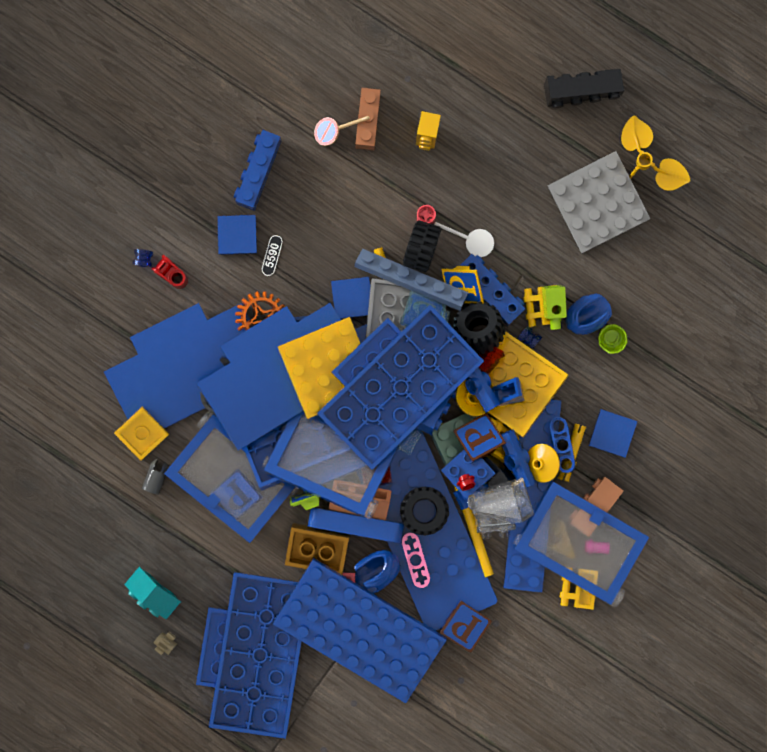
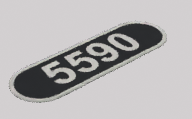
[262,235,283,276]

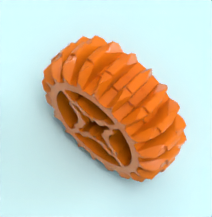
[235,291,285,331]

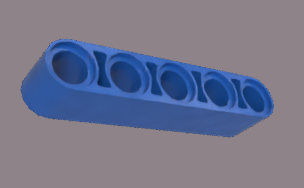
[308,508,404,543]

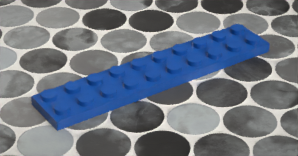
[503,400,561,592]

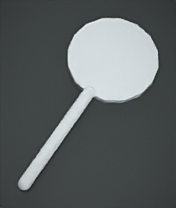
[434,222,494,257]

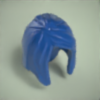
[565,294,612,335]
[354,550,401,594]

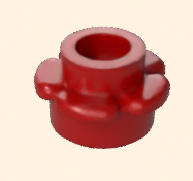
[457,474,476,491]

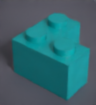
[124,567,181,619]

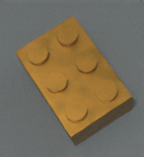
[285,523,350,575]

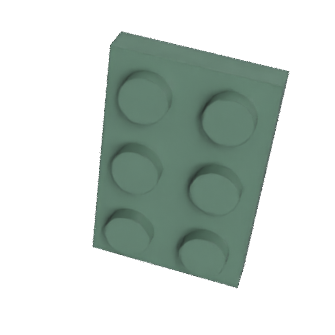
[431,413,479,466]

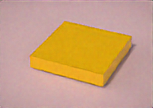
[114,406,169,461]

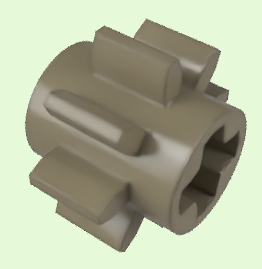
[153,631,177,655]

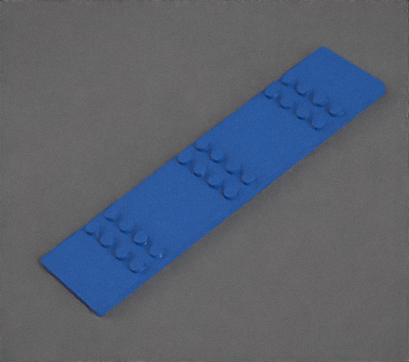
[355,324,497,631]

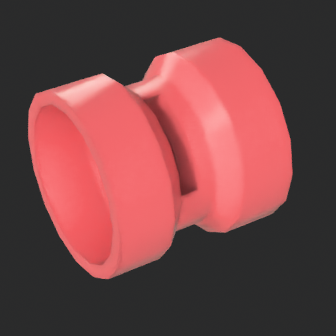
[416,205,436,224]

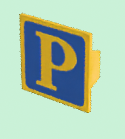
[441,266,484,304]

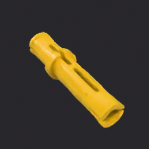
[557,424,586,482]

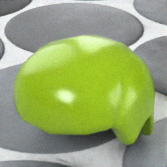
[598,324,628,354]

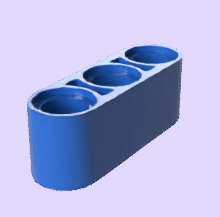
[550,417,576,473]

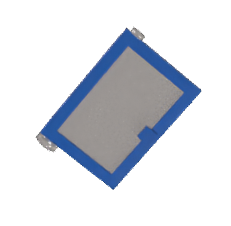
[164,411,299,543]
[262,411,398,519]
[513,482,649,608]

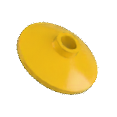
[456,380,486,416]
[528,444,560,483]

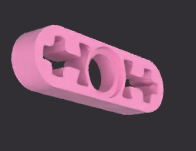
[402,533,430,588]

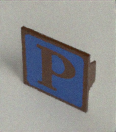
[453,413,506,462]
[439,601,492,653]

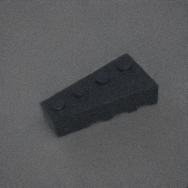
[544,69,624,109]

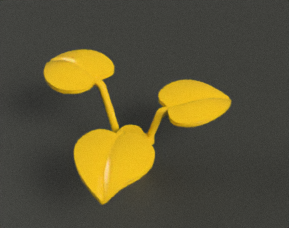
[621,116,690,191]

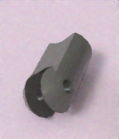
[142,459,168,494]

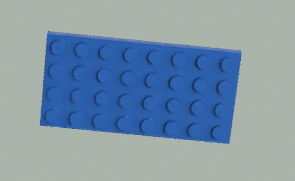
[273,558,447,703]

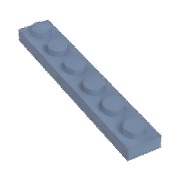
[354,249,468,311]

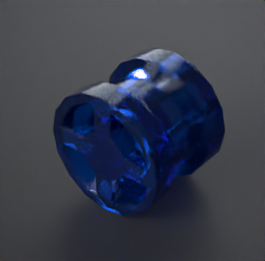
[132,249,154,268]

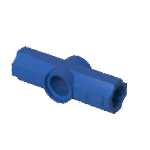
[465,367,500,412]
[501,429,536,490]

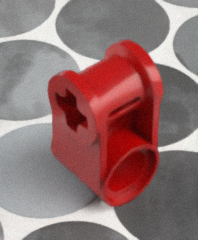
[151,255,188,289]

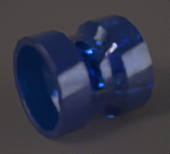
[516,325,542,349]

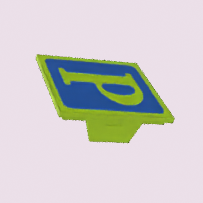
[290,485,327,510]

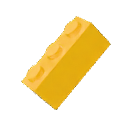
[416,111,441,151]

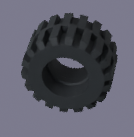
[403,220,441,273]
[454,301,505,354]
[400,487,449,536]

